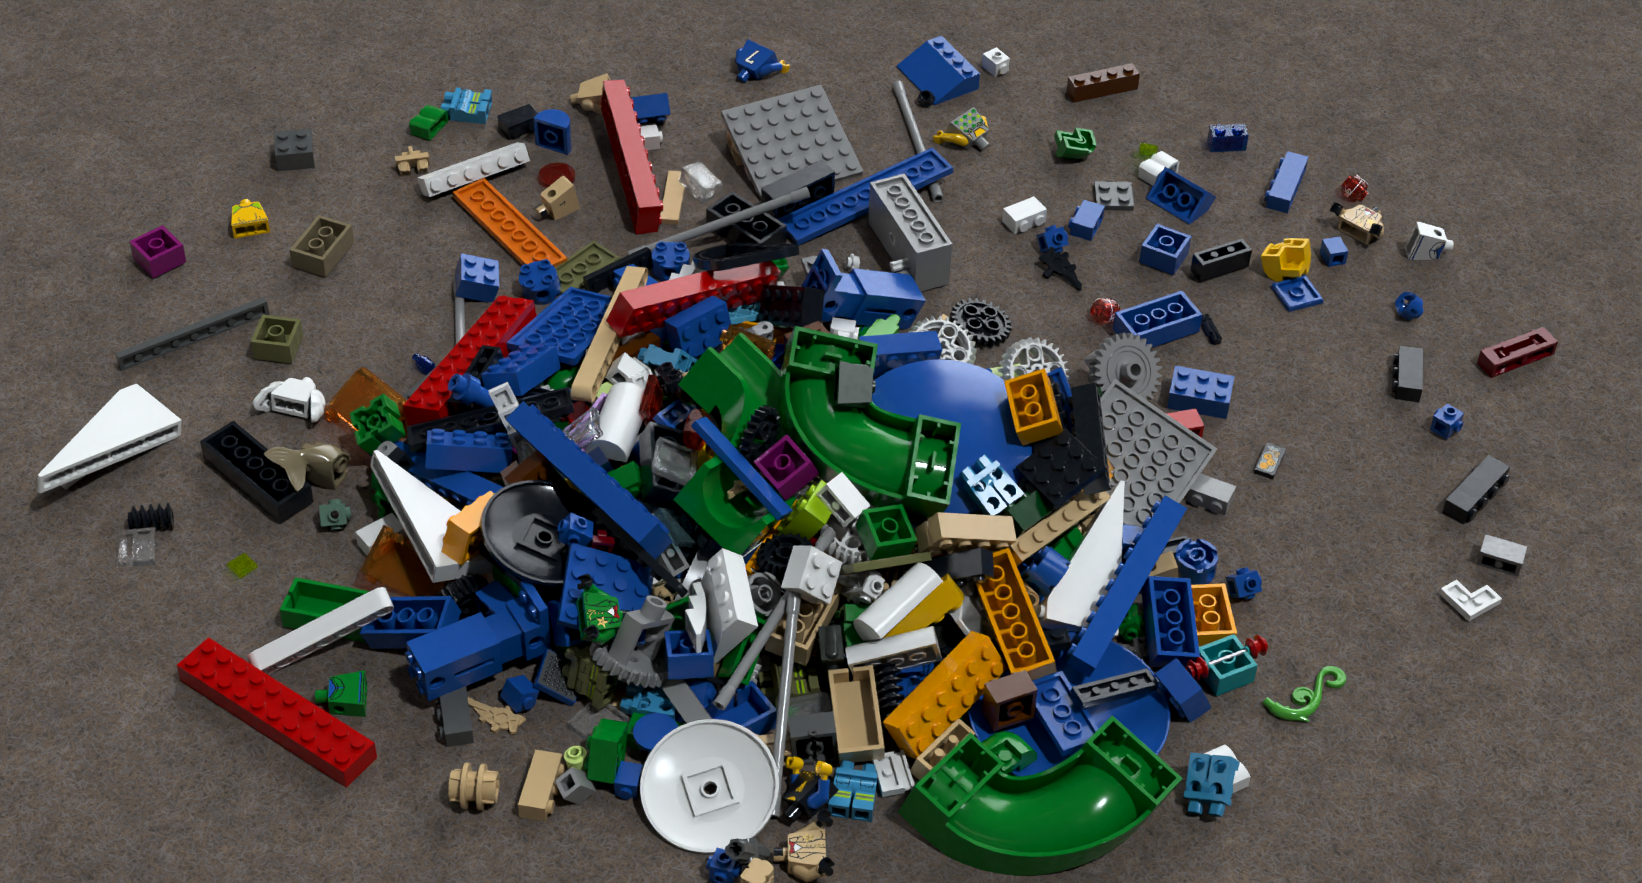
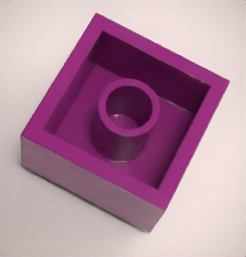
[129,225,186,278]
[754,434,819,501]

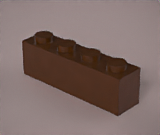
[1066,63,1140,103]
[602,331,661,384]

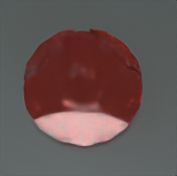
[539,162,576,188]
[683,409,710,452]

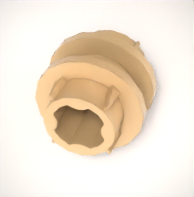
[448,762,500,810]

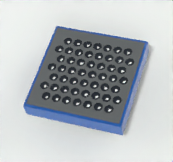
[533,648,578,706]

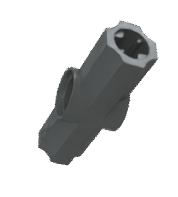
[725,838,770,865]

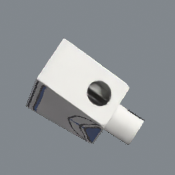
[1405,222,1454,260]

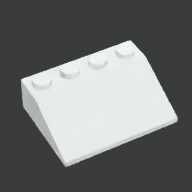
[701,548,758,664]

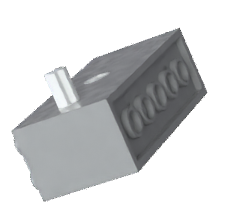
[868,173,952,292]

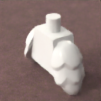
[252,377,326,423]

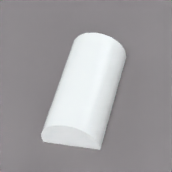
[586,382,649,462]
[853,562,943,641]
[845,626,942,675]

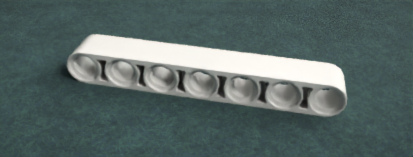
[248,587,394,674]

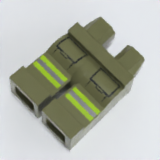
[562,645,618,710]
[758,657,820,709]

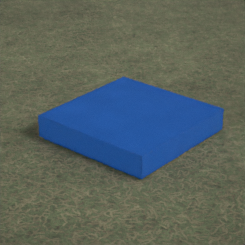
[1271,275,1324,312]

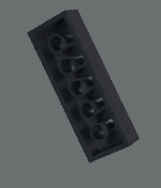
[200,420,314,524]

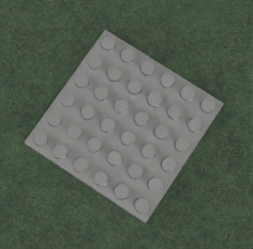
[721,85,864,200]
[1100,379,1217,527]

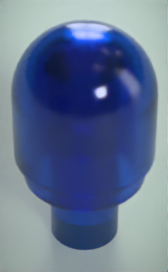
[412,353,436,375]

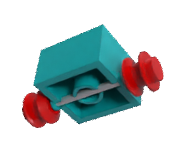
[1185,634,1268,696]

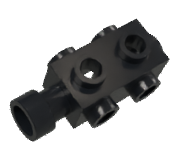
[654,362,693,403]

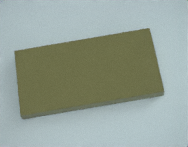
[555,240,621,295]
[839,552,932,576]

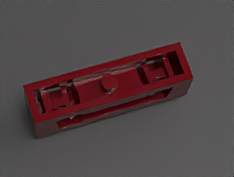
[1477,327,1558,378]

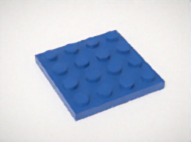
[556,543,654,647]

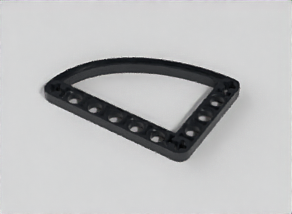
[693,242,800,271]

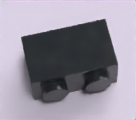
[497,104,538,140]

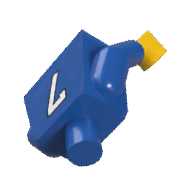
[735,39,790,83]

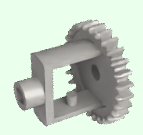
[1084,333,1162,400]
[589,595,675,688]

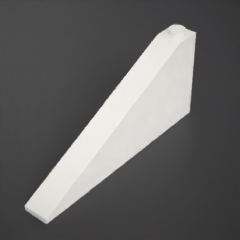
[38,384,182,493]
[370,450,493,583]
[1036,480,1125,641]

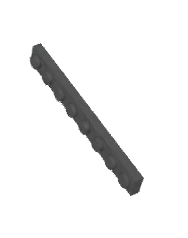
[115,297,269,371]

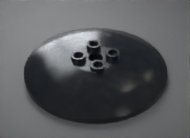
[480,480,610,587]

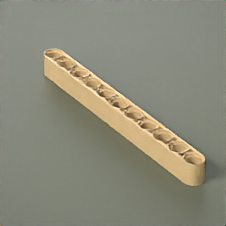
[571,266,648,402]

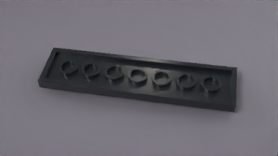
[407,387,574,452]

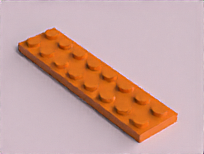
[453,178,567,267]

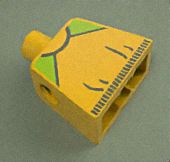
[231,199,270,239]

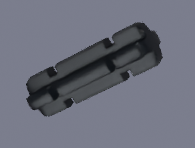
[1201,314,1222,345]

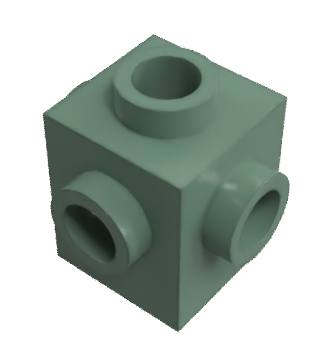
[319,499,351,530]

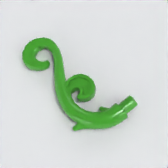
[1262,666,1346,722]

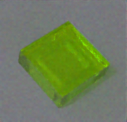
[1139,143,1159,156]
[227,552,258,579]

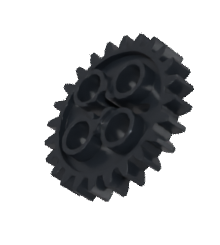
[949,298,1012,348]
[738,405,780,473]

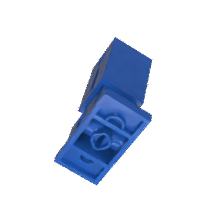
[801,249,926,329]
[405,580,551,701]

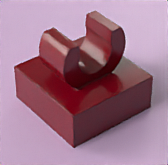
[588,530,615,553]

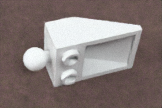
[948,582,984,636]

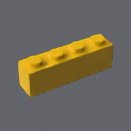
[883,573,964,638]

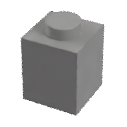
[555,767,596,804]

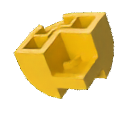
[1261,238,1311,282]

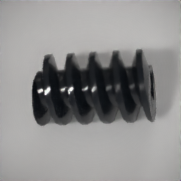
[128,502,174,533]
[873,662,905,713]

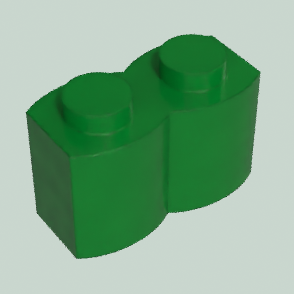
[409,105,449,140]

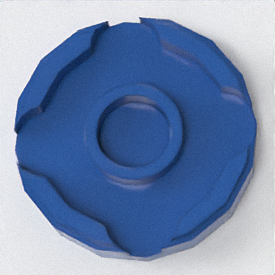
[633,712,678,753]

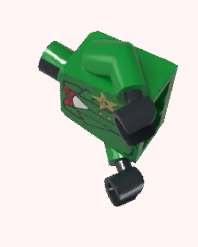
[576,574,630,645]

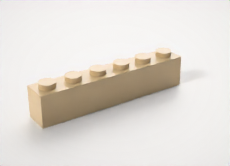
[1009,491,1111,567]

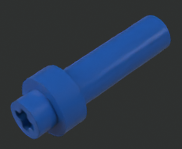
[448,373,494,408]

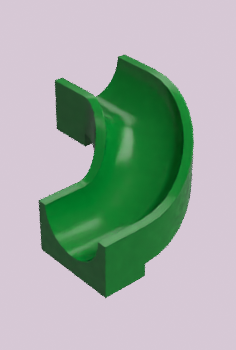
[778,326,961,519]
[673,332,800,556]
[897,715,1183,876]

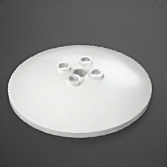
[640,719,779,854]

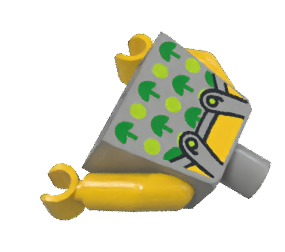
[933,107,990,151]

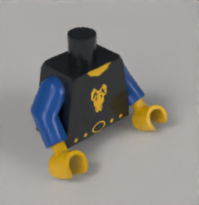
[784,756,839,823]

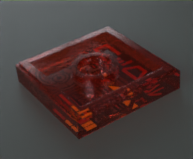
[639,374,663,427]

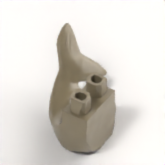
[264,441,351,493]

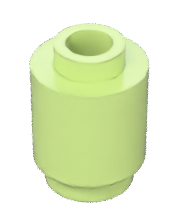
[564,746,588,773]

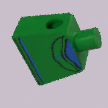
[315,671,368,717]

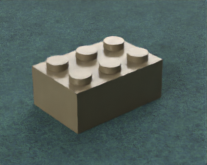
[289,215,354,277]

